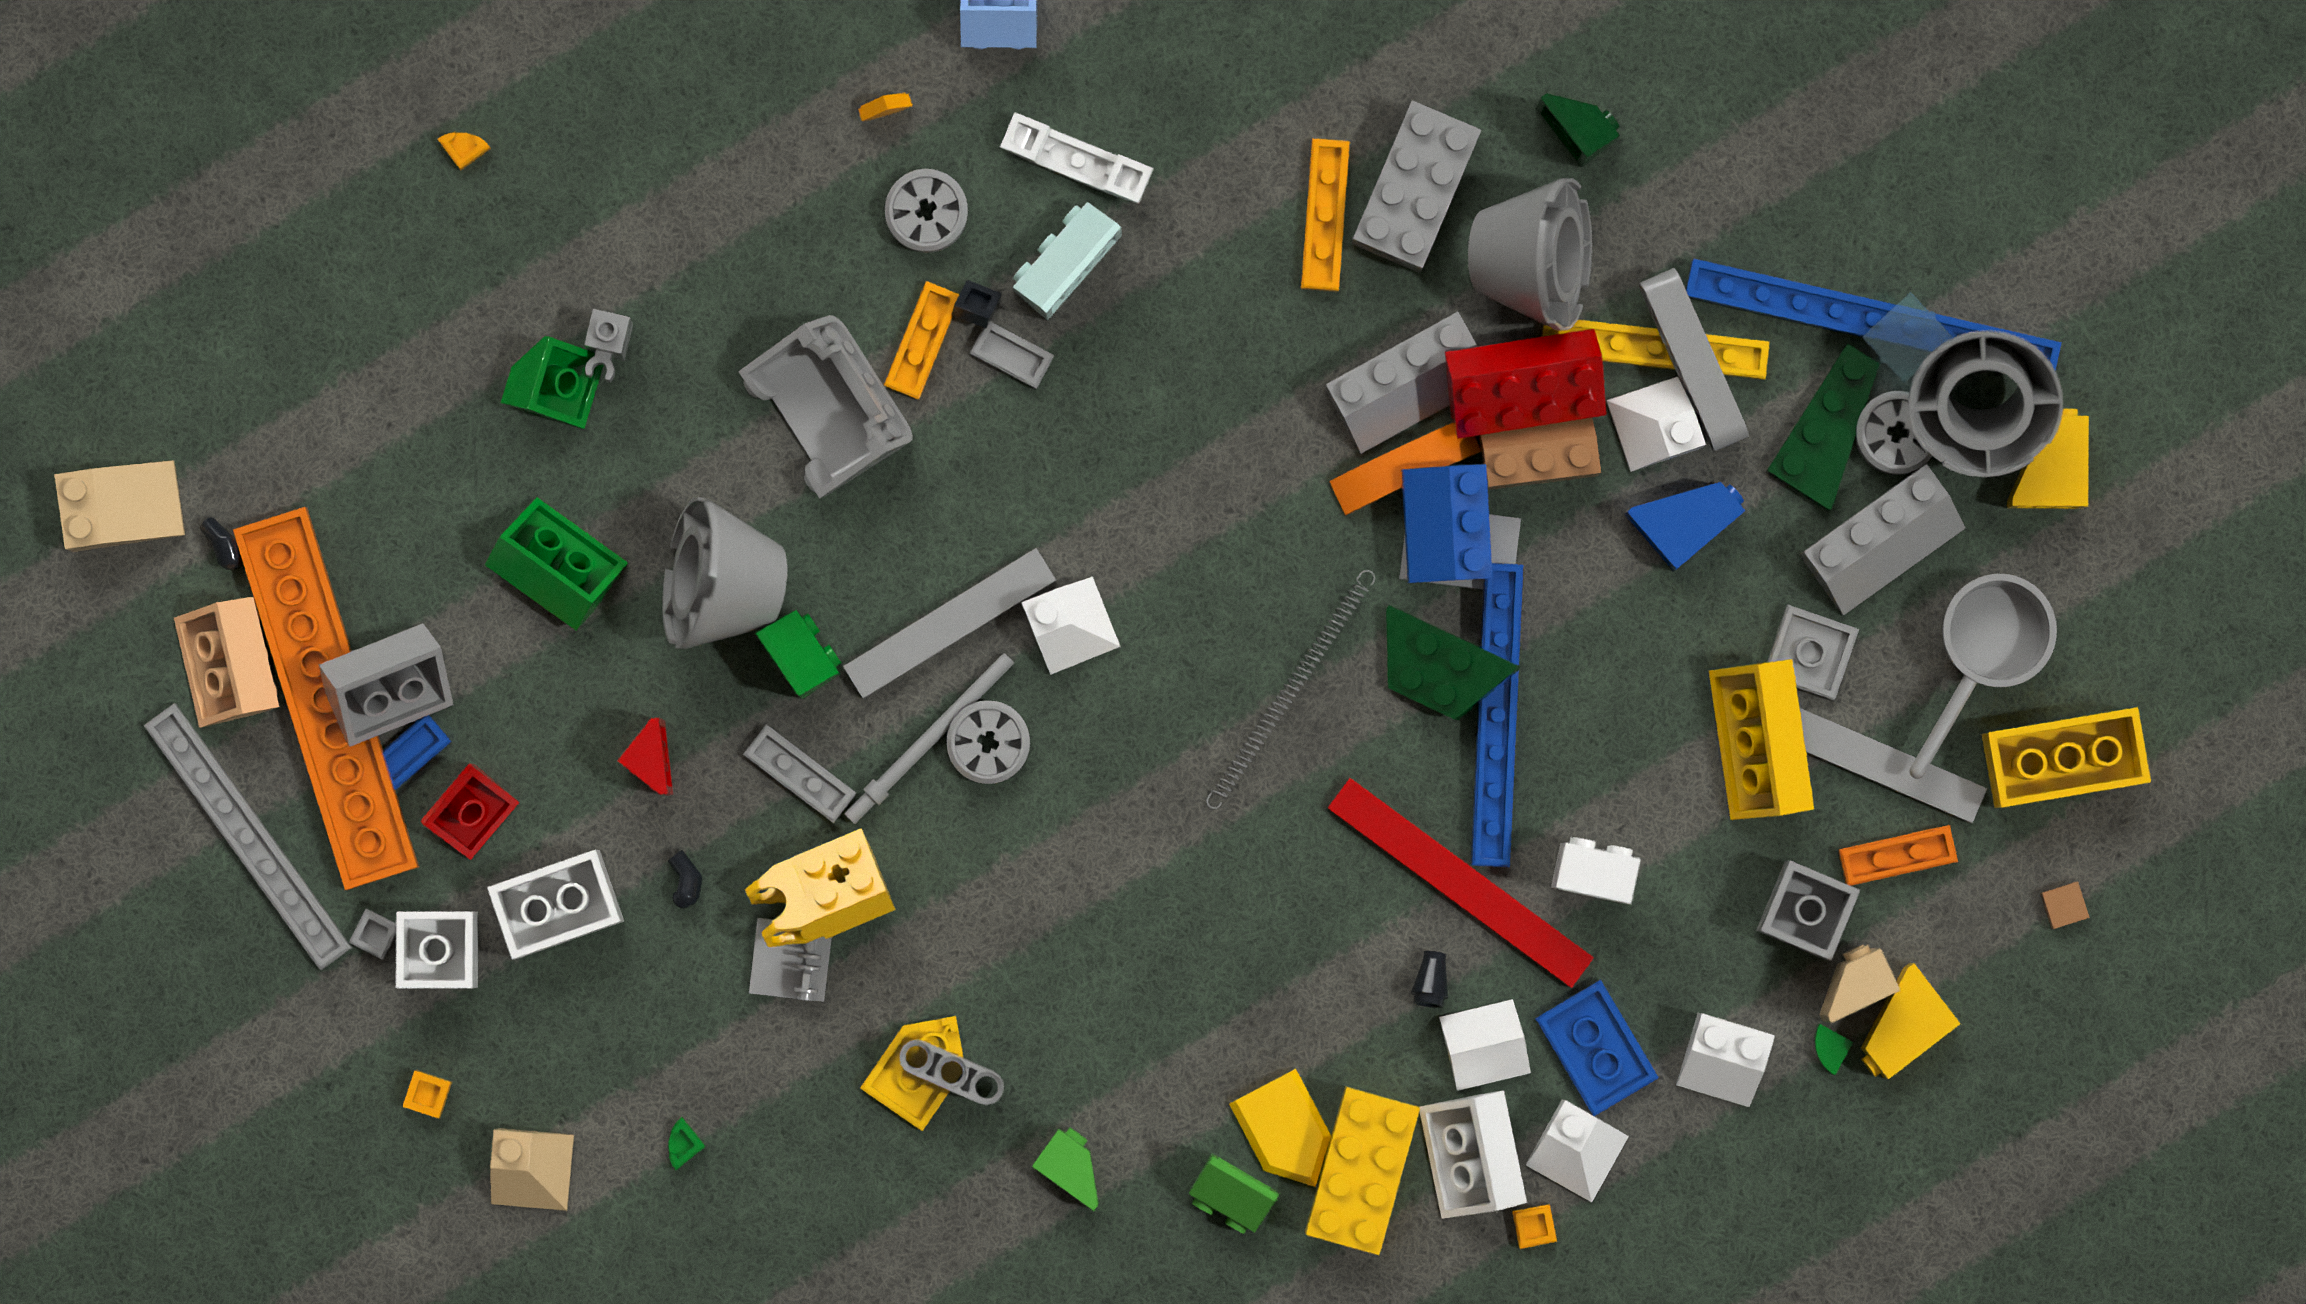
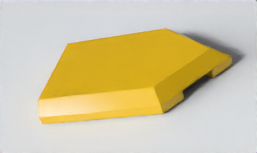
[860,1016,964,1131]
[1229,1068,1331,1187]

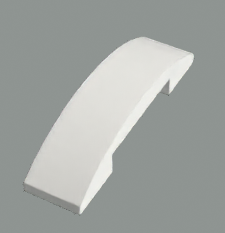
[1000,113,1154,204]

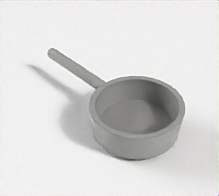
[1910,574,2057,779]

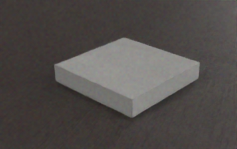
[1767,605,1859,701]

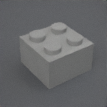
[1756,861,1860,960]

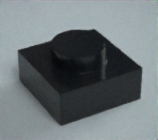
[952,280,1002,329]

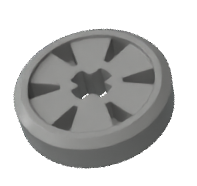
[885,169,968,253]
[1855,391,1932,475]
[947,701,1030,784]

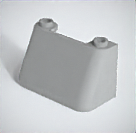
[738,315,913,499]

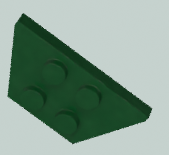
[1386,605,1520,720]

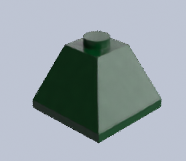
[1536,93,1620,168]

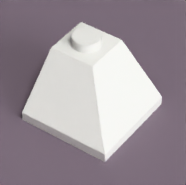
[1606,377,1706,472]
[1022,577,1120,675]
[1526,1099,1629,1202]

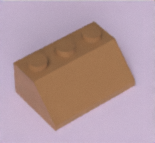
[1479,418,1601,490]

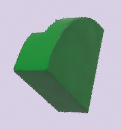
[1814,1023,1853,1075]
[668,1117,706,1170]

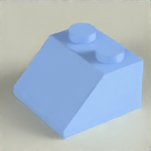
[960,0,1037,49]

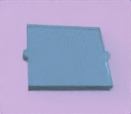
[1862,292,1953,383]

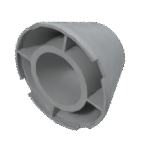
[1468,178,1592,331]
[1908,331,2063,477]
[662,497,787,649]

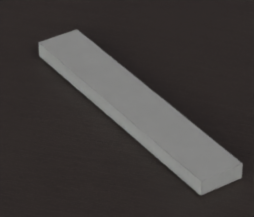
[843,548,1056,699]
[1800,708,1987,823]

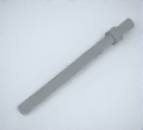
[844,653,1014,824]

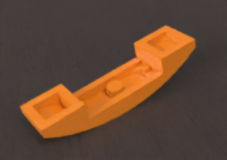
[1329,423,1481,516]

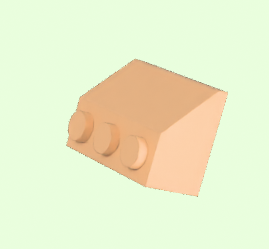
[174,597,279,728]

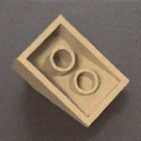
[54,460,185,552]

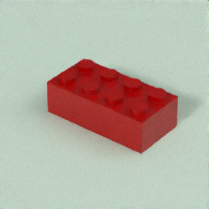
[1445,329,1606,439]

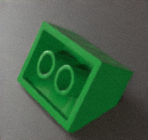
[485,497,628,631]

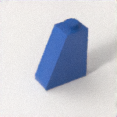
[1624,482,1745,571]

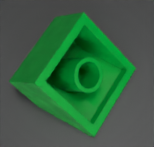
[756,610,842,699]

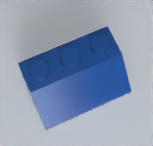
[1401,464,1493,583]

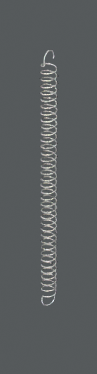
[1206,570,1375,809]

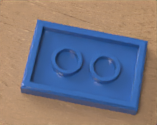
[1535,980,1659,1116]

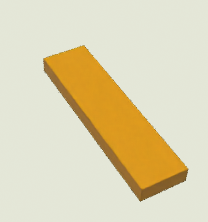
[1301,138,1350,292]

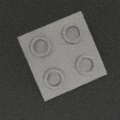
[749,918,832,1002]

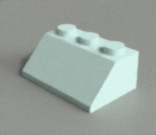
[1012,202,1122,320]

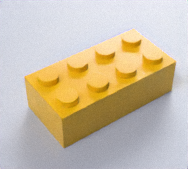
[1982,707,2151,808]
[1305,1086,1420,1255]

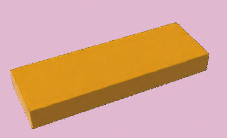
[884,281,960,400]

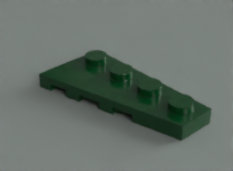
[1766,344,1879,512]

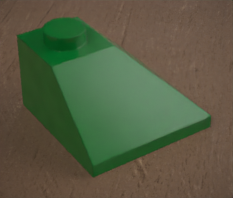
[501,336,603,429]

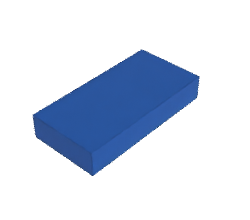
[383,715,452,791]

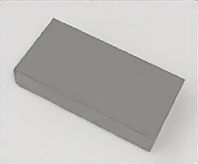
[970,322,1054,389]

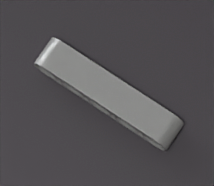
[1639,268,1749,452]

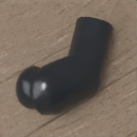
[200,517,243,570]
[668,850,702,909]

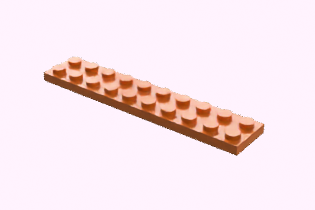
[233,507,419,890]

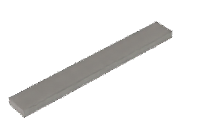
[144,703,352,970]

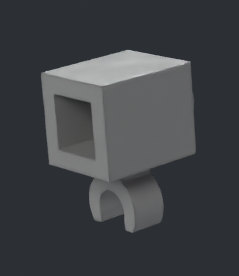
[584,309,633,382]

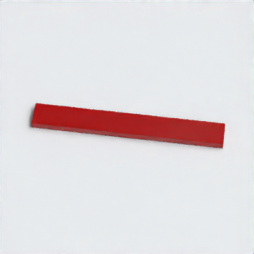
[1328,778,1594,988]

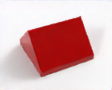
[618,718,673,796]
[420,763,520,860]

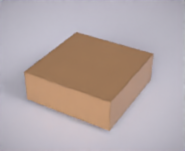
[2040,882,2090,929]

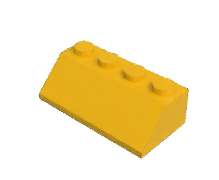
[1709,659,1814,820]

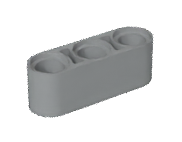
[899,1039,1004,1105]

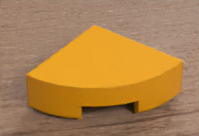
[858,93,913,121]
[438,132,491,170]

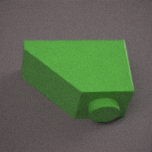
[1032,1127,1099,1211]

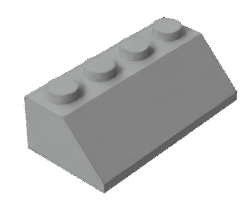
[1324,312,1477,454]
[1799,464,1965,615]

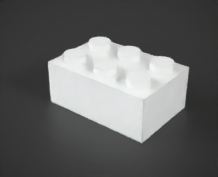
[487,850,624,959]

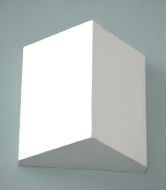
[1439,999,1531,1091]

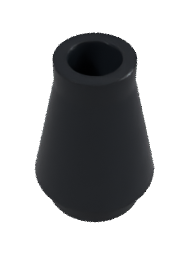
[1411,951,1448,1008]

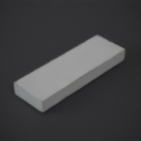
[743,724,857,823]

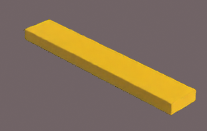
[1542,320,1769,380]

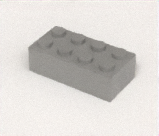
[1351,100,1481,273]

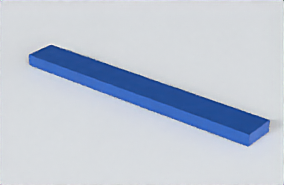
[1471,563,1523,867]

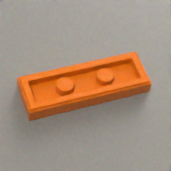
[1838,825,1958,886]

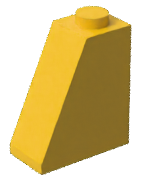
[2007,409,2089,509]
[1861,963,1961,1079]

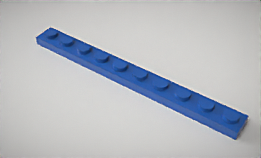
[1686,259,2062,370]

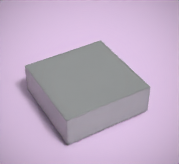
[349,909,396,960]

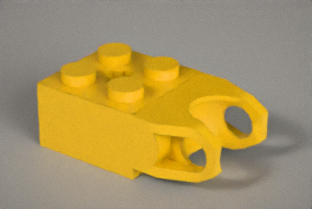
[745,828,896,947]

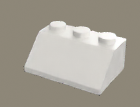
[1419,1091,1527,1219]

